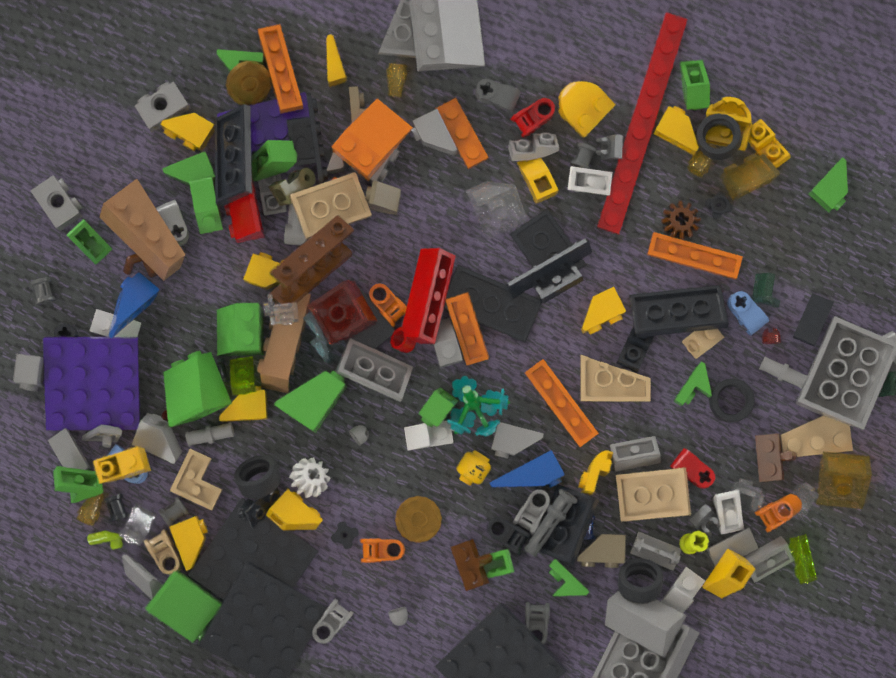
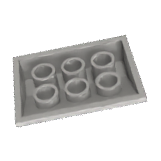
[409,0,485,71]
[795,316,896,430]
[592,624,699,678]

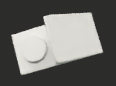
[568,166,613,195]
[90,309,141,337]
[404,421,453,450]
[712,490,744,535]
[661,567,705,613]

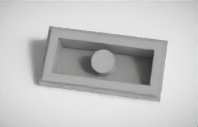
[48,428,91,470]
[610,436,661,472]
[706,528,758,566]
[744,536,795,583]
[122,554,163,599]

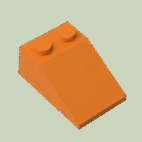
[331,99,413,181]

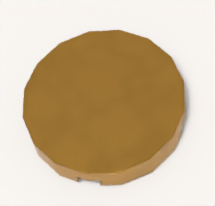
[226,61,271,105]
[395,496,442,543]

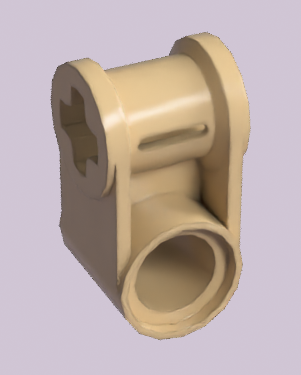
[144,529,182,575]

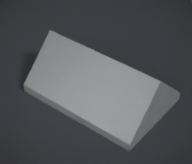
[335,338,413,402]
[605,591,687,658]

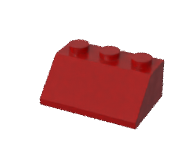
[225,179,265,243]

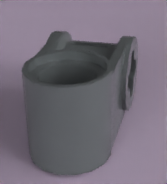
[475,79,521,114]
[525,602,550,645]

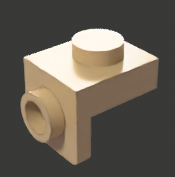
[682,329,724,359]

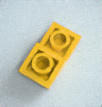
[748,119,790,171]

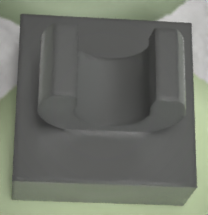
[596,134,623,161]
[689,504,721,536]

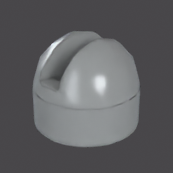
[349,425,369,446]
[388,607,408,626]

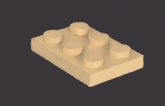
[290,172,372,239]
[616,468,691,522]

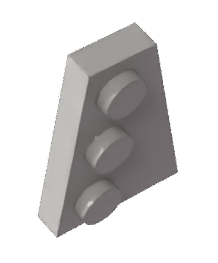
[378,0,416,58]

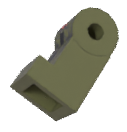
[268,168,315,206]

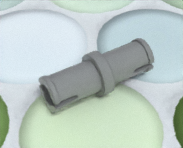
[759,356,808,389]
[185,422,234,447]

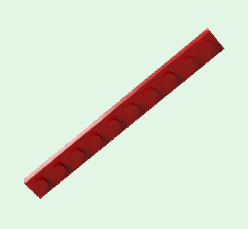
[597,12,688,235]

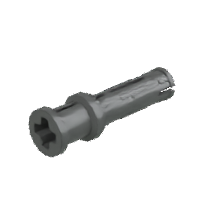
[524,489,578,557]

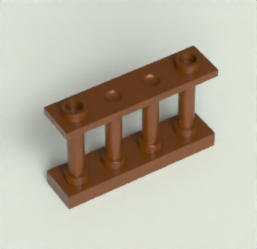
[269,215,354,313]

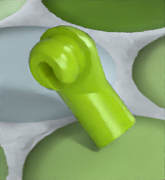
[87,531,123,549]

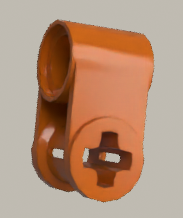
[369,283,407,327]
[755,494,802,533]
[360,539,405,563]

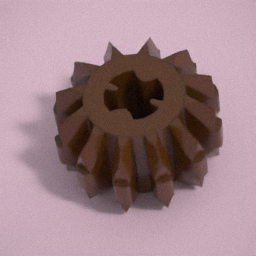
[661,201,701,240]

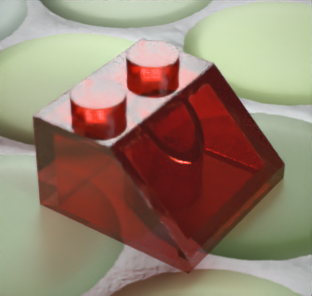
[308,281,377,345]

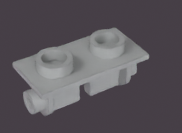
[630,531,681,571]

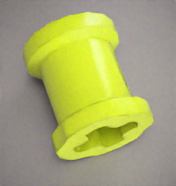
[679,531,709,554]

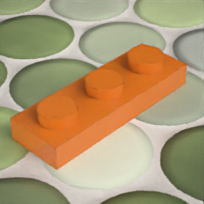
[436,98,488,169]
[445,292,489,366]

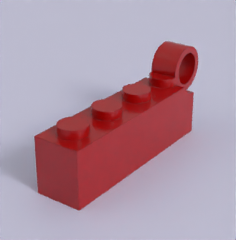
[391,248,456,353]

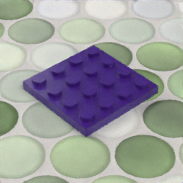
[43,337,140,430]

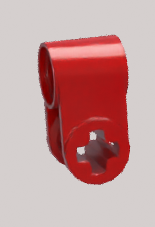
[511,98,555,138]
[670,448,715,489]

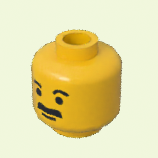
[456,450,491,486]

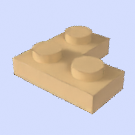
[170,449,223,511]

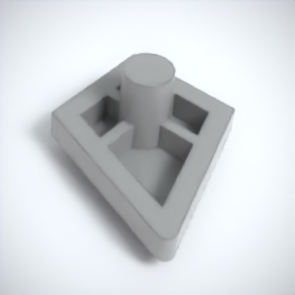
[82,425,122,448]

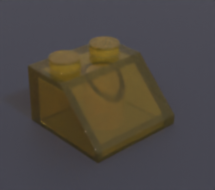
[720,153,780,201]
[816,451,872,509]

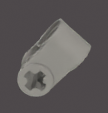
[156,199,189,246]
[512,489,550,535]
[313,598,354,643]

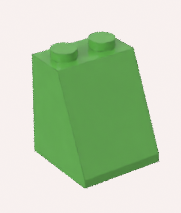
[217,303,264,356]
[164,351,232,427]
[274,371,347,433]
[145,570,222,643]

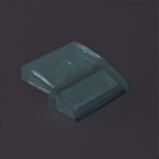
[303,313,331,364]

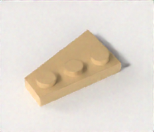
[580,355,651,402]
[780,416,853,457]

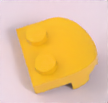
[558,81,616,138]
[706,97,752,151]
[578,450,613,496]

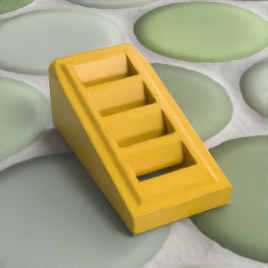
[327,34,347,87]

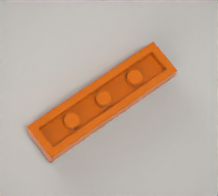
[258,24,303,114]
[647,232,743,280]
[524,359,599,448]

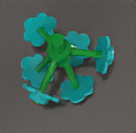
[447,376,510,436]

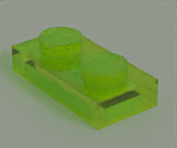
[230,356,256,395]
[789,534,817,584]

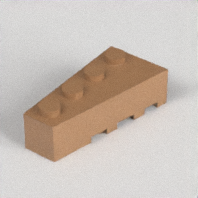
[99,179,185,281]
[257,294,311,394]

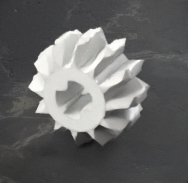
[289,458,330,498]

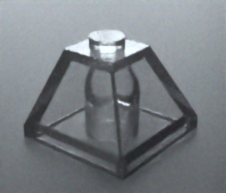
[465,181,528,240]

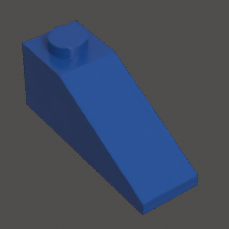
[108,272,160,339]
[489,450,565,488]

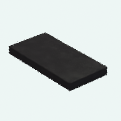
[214,104,252,206]
[443,265,542,343]
[629,285,729,338]

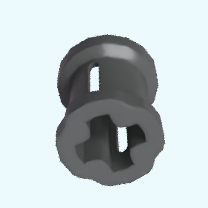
[570,142,597,169]
[30,277,56,305]
[158,497,189,527]

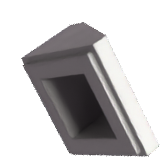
[327,152,345,174]

